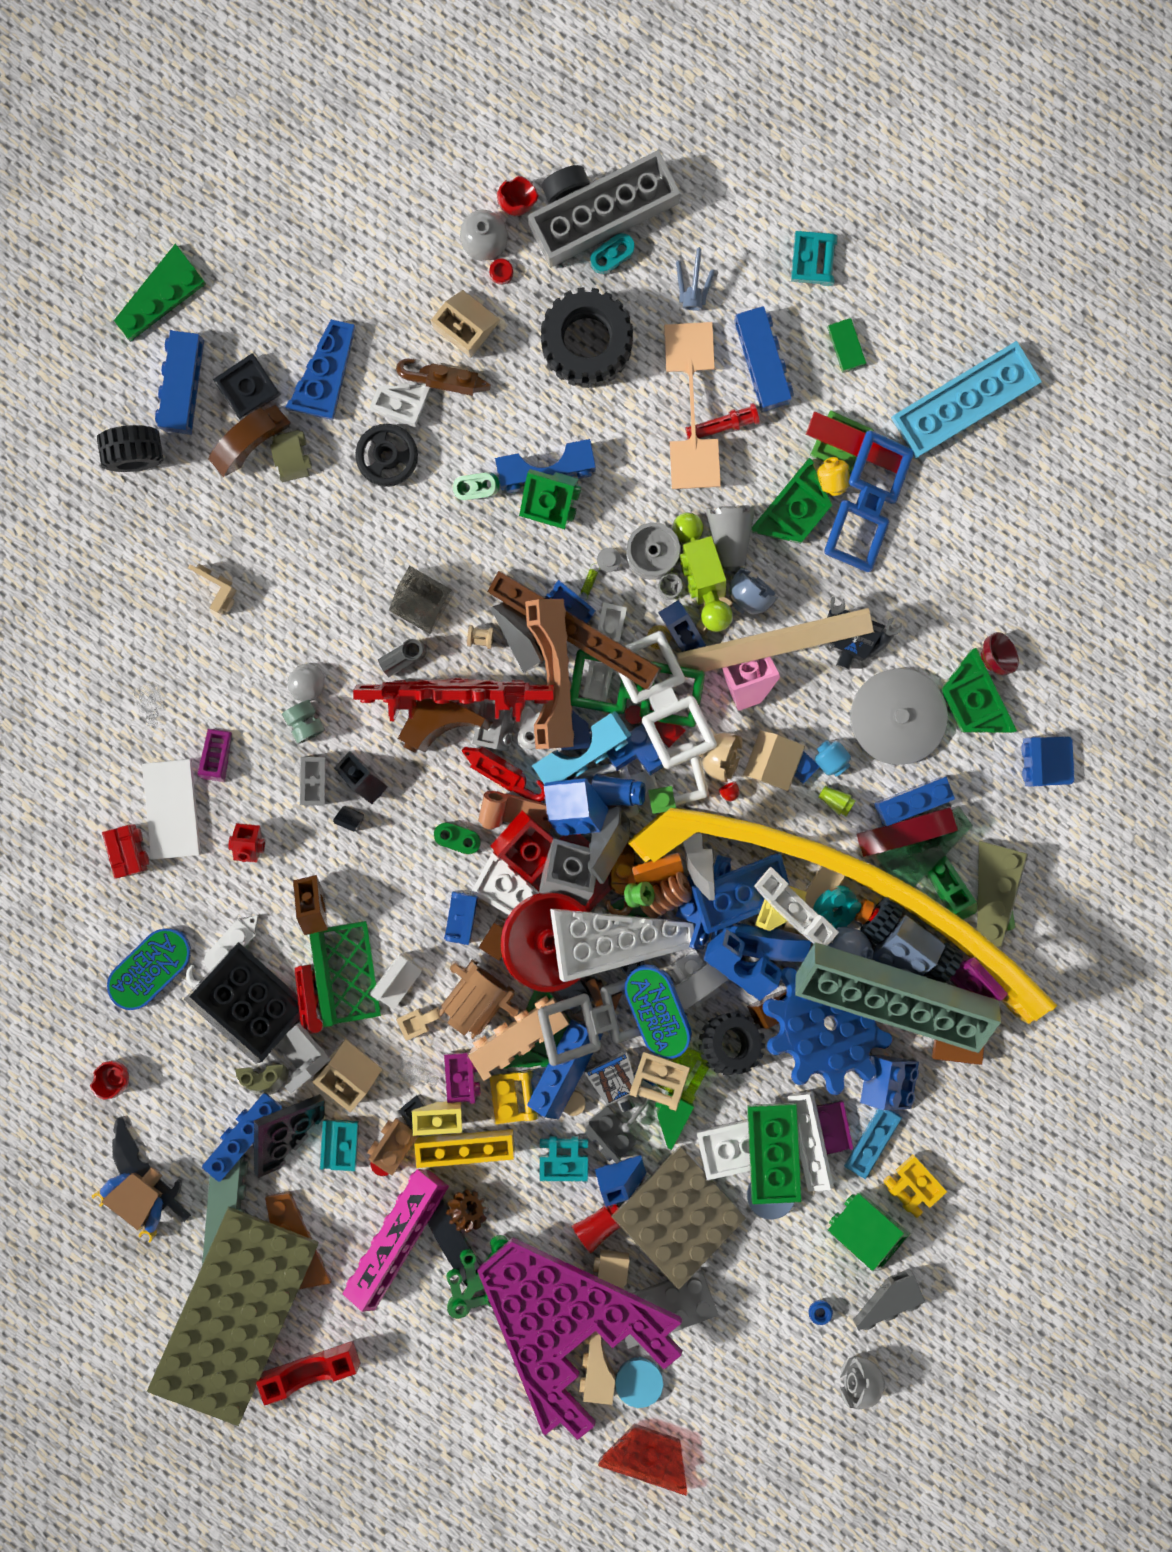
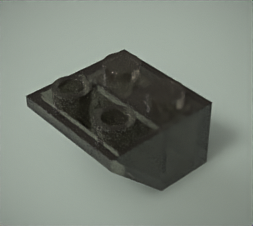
[388,565,454,635]

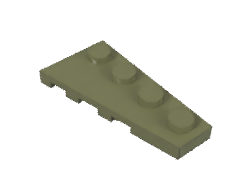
[977,841,1028,948]

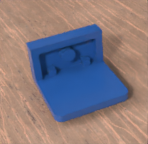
[1021,736,1074,787]

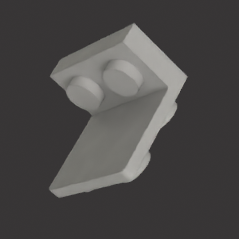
[277,1023,331,1094]

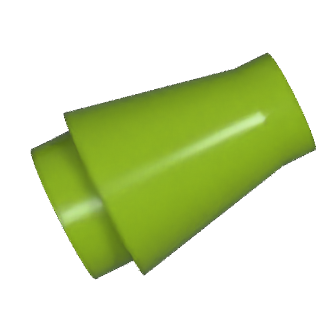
[818,785,856,817]

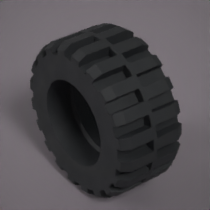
[541,287,633,388]

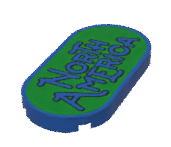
[107,928,191,1010]
[625,965,692,1059]

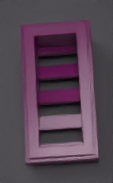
[197,729,232,782]

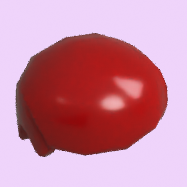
[90,1060,129,1100]

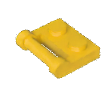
[489,1070,539,1125]

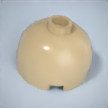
[699,732,742,782]

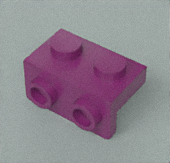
[444,1051,481,1104]

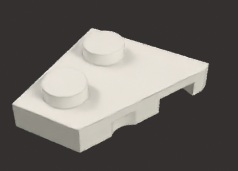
[370,383,431,427]

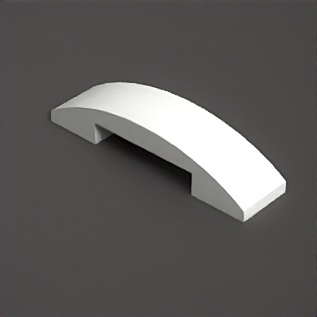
[754,867,839,946]

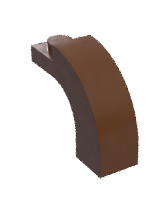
[208,405,291,477]

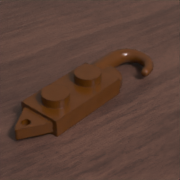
[396,358,491,396]
[606,836,635,916]

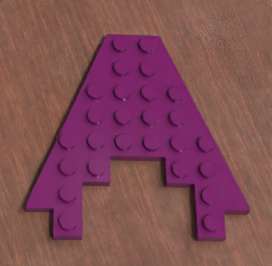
[478,1237,683,1440]

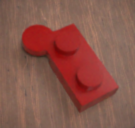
[625,705,686,748]

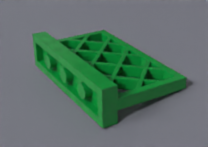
[309,921,381,1027]

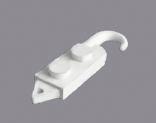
[186,915,259,987]

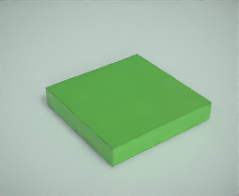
[810,410,874,474]

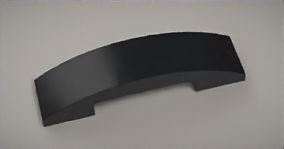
[428,1198,482,1286]

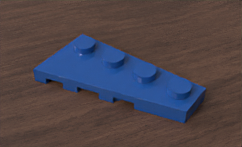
[285,319,356,421]

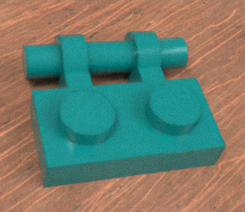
[540,1136,588,1182]

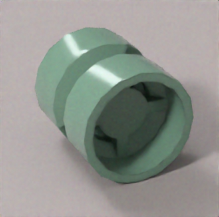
[282,700,325,744]

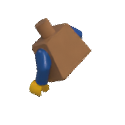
[92,1167,163,1243]

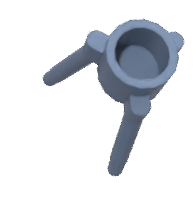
[676,247,714,311]

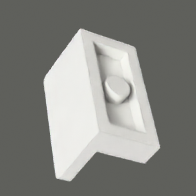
[370,954,422,1009]

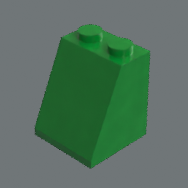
[828,1193,911,1272]

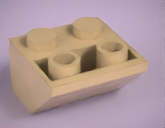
[430,290,501,358]
[313,1038,382,1113]

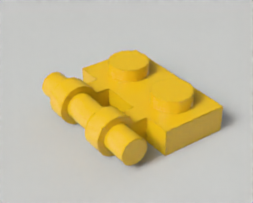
[883,1154,947,1218]

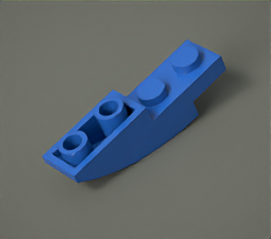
[711,922,812,962]

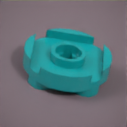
[813,886,862,929]

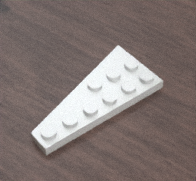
[550,909,694,982]

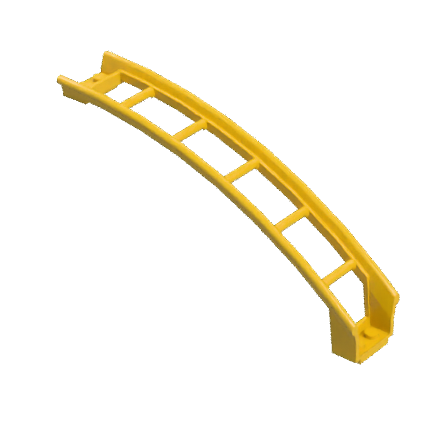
[628,808,1057,1024]

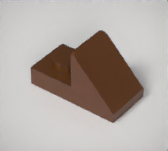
[585,976,622,1011]

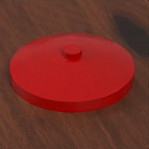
[501,892,588,992]

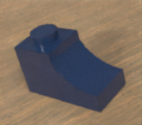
[658,600,706,652]

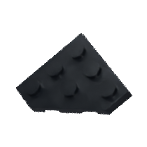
[254,1094,325,1178]

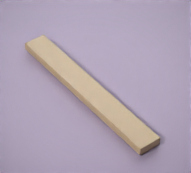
[677,608,874,672]

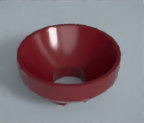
[981,632,1019,676]

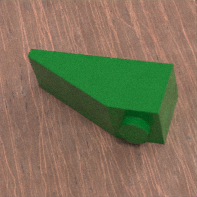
[917,844,977,920]

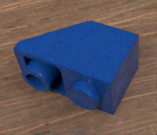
[595,1155,647,1207]

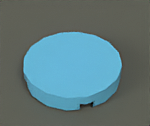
[615,1357,663,1408]

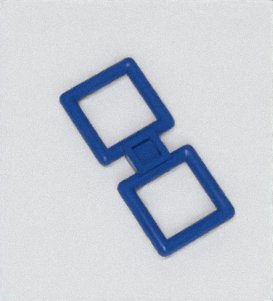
[824,430,914,572]

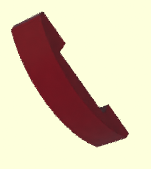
[856,807,958,857]

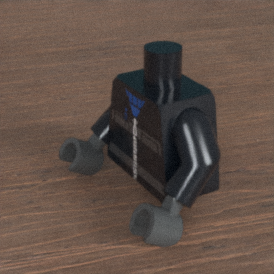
[827,597,902,670]

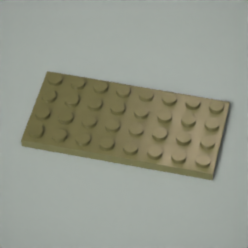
[147,1206,319,1426]

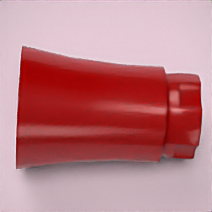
[571,1204,620,1254]

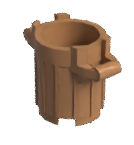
[439,959,518,1039]

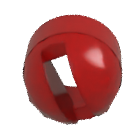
[719,781,740,802]

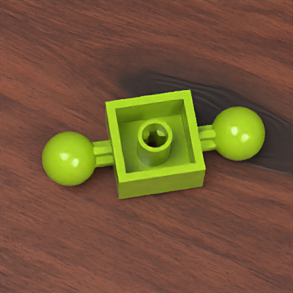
[672,512,733,632]

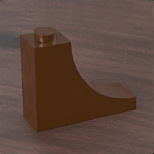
[397,698,492,753]

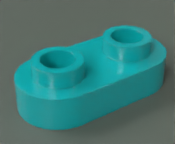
[591,233,634,274]

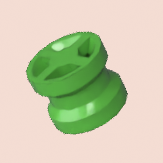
[624,882,655,908]

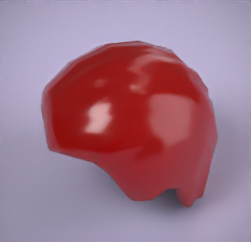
[497,176,539,217]

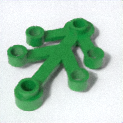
[446,1235,508,1319]

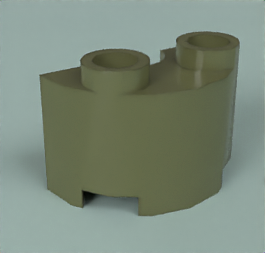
[270,430,312,482]
[235,1065,289,1095]

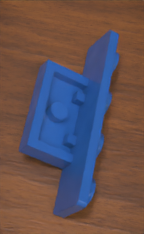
[676,855,731,950]
[202,1093,282,1182]

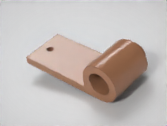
[478,791,551,833]

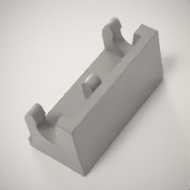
[299,757,325,806]

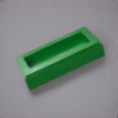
[827,318,866,373]

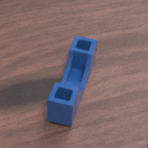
[495,439,596,493]

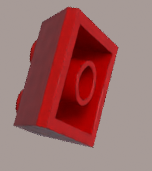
[490,810,554,884]

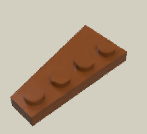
[265,1191,332,1289]

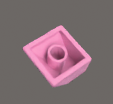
[721,657,780,711]

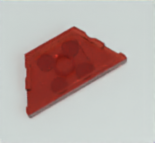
[598,1423,687,1496]

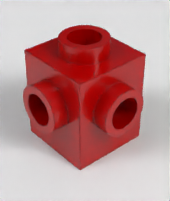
[228,823,265,863]

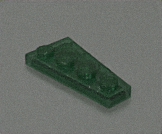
[877,806,973,887]

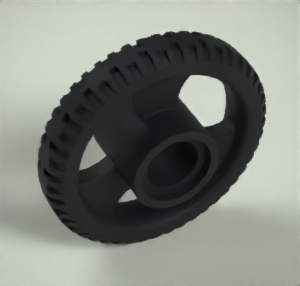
[355,424,418,487]

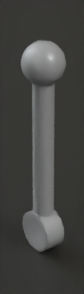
[622,1098,650,1132]

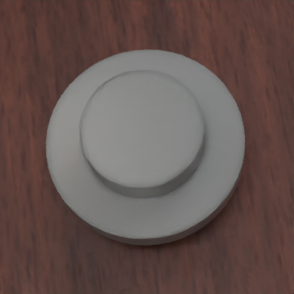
[597,548,621,572]

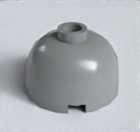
[460,209,508,261]
[840,1357,885,1409]

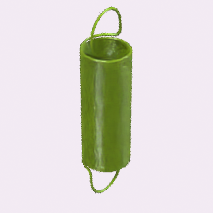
[579,563,600,601]

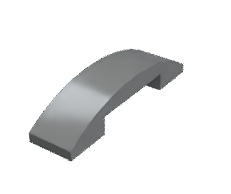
[674,963,728,1010]

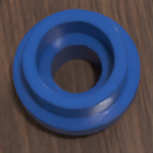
[808,1300,833,1325]

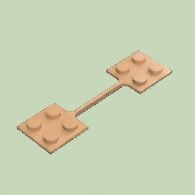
[664,322,721,489]

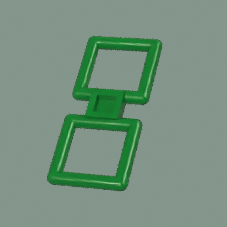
[570,649,705,727]

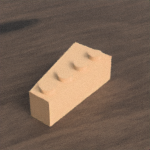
[468,996,569,1081]

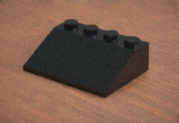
[183,942,300,1064]

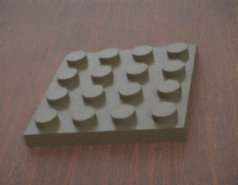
[611,1147,746,1289]

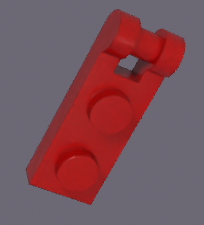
[294,965,323,1034]

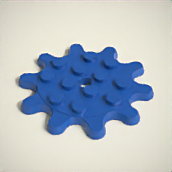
[763,967,892,1095]

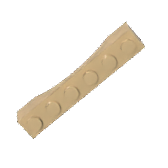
[579,1249,629,1405]

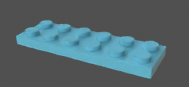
[891,341,1042,459]

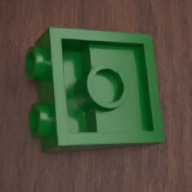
[519,469,582,530]

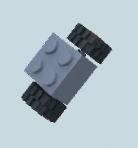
[860,897,963,984]

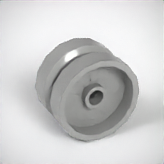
[626,522,680,580]

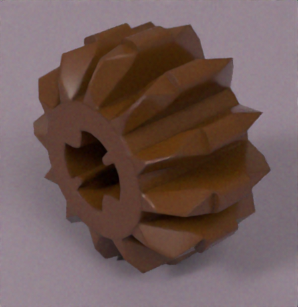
[446,1189,489,1233]

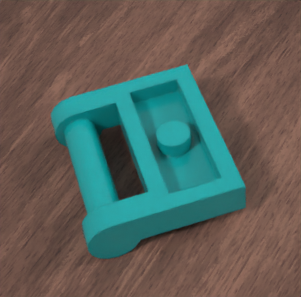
[790,231,838,286]

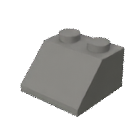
[539,839,596,906]

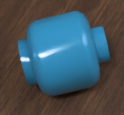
[815,740,851,777]

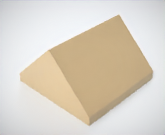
[743,730,805,792]

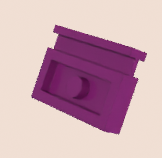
[816,1100,853,1155]

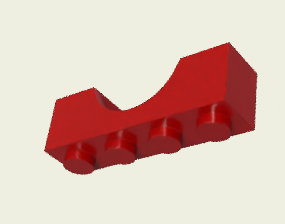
[256,1341,361,1406]

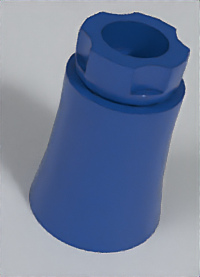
[591,773,646,806]

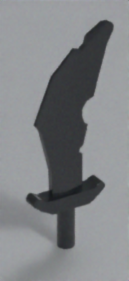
[112,1117,191,1222]

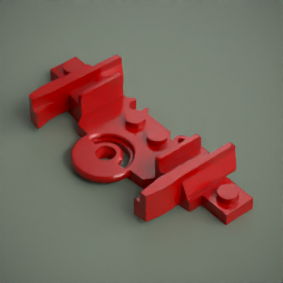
[353,678,554,722]

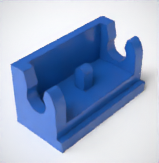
[545,580,596,624]
[444,891,478,945]

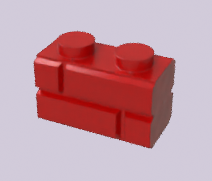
[102,824,149,879]

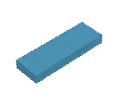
[844,1109,903,1180]

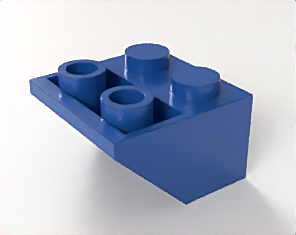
[860,1055,919,1111]

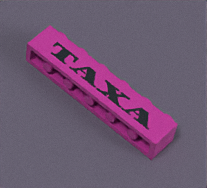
[342,1169,449,1312]

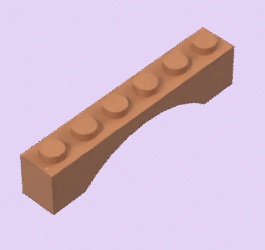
[525,599,574,749]

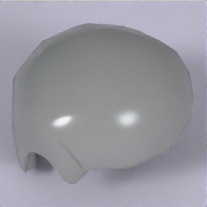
[287,663,325,702]

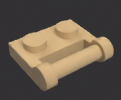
[630,1052,690,1111]

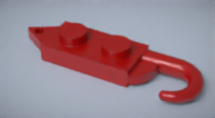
[461,746,545,802]

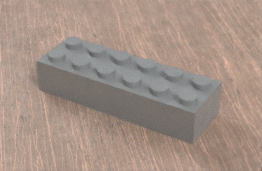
[527,150,680,268]

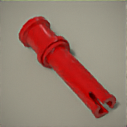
[685,403,760,439]

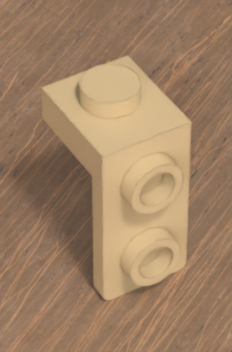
[188,564,237,615]

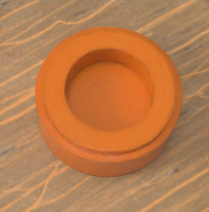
[854,899,874,924]

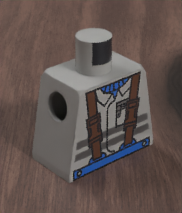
[585,1049,635,1112]

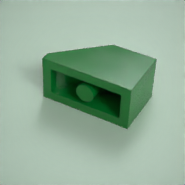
[655,1089,694,1150]

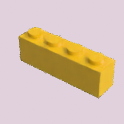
[414,1129,515,1168]

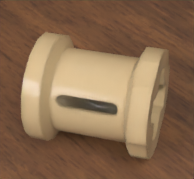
[467,625,494,649]

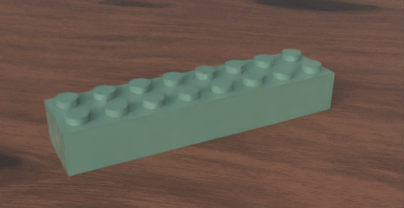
[795,942,1001,1053]

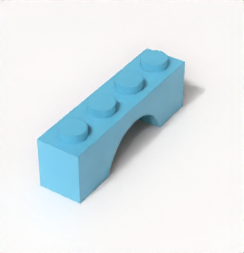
[532,711,631,784]

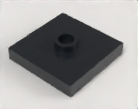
[213,353,281,421]

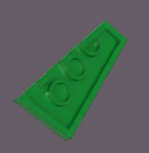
[113,243,206,342]

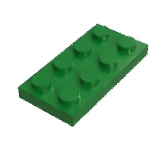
[747,1103,801,1204]

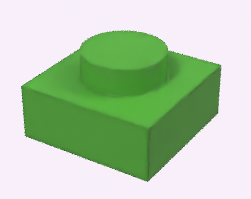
[648,786,676,814]

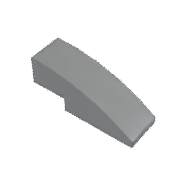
[683,833,715,900]

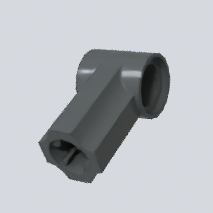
[377,639,427,678]

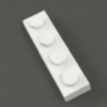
[582,603,627,702]
[788,1092,834,1192]

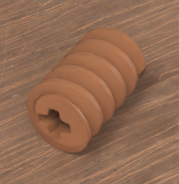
[640,871,692,918]

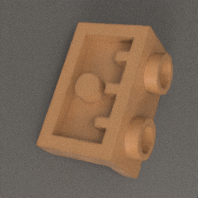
[367,1118,419,1176]

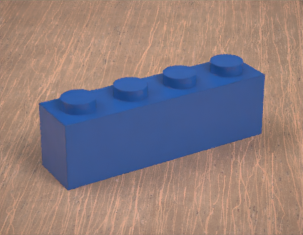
[734,306,794,413]
[155,330,204,435]
[527,1019,603,1120]

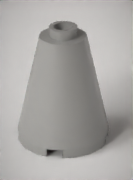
[706,505,755,571]

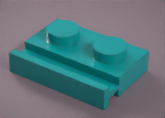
[320,1119,359,1172]

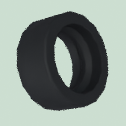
[541,165,590,204]

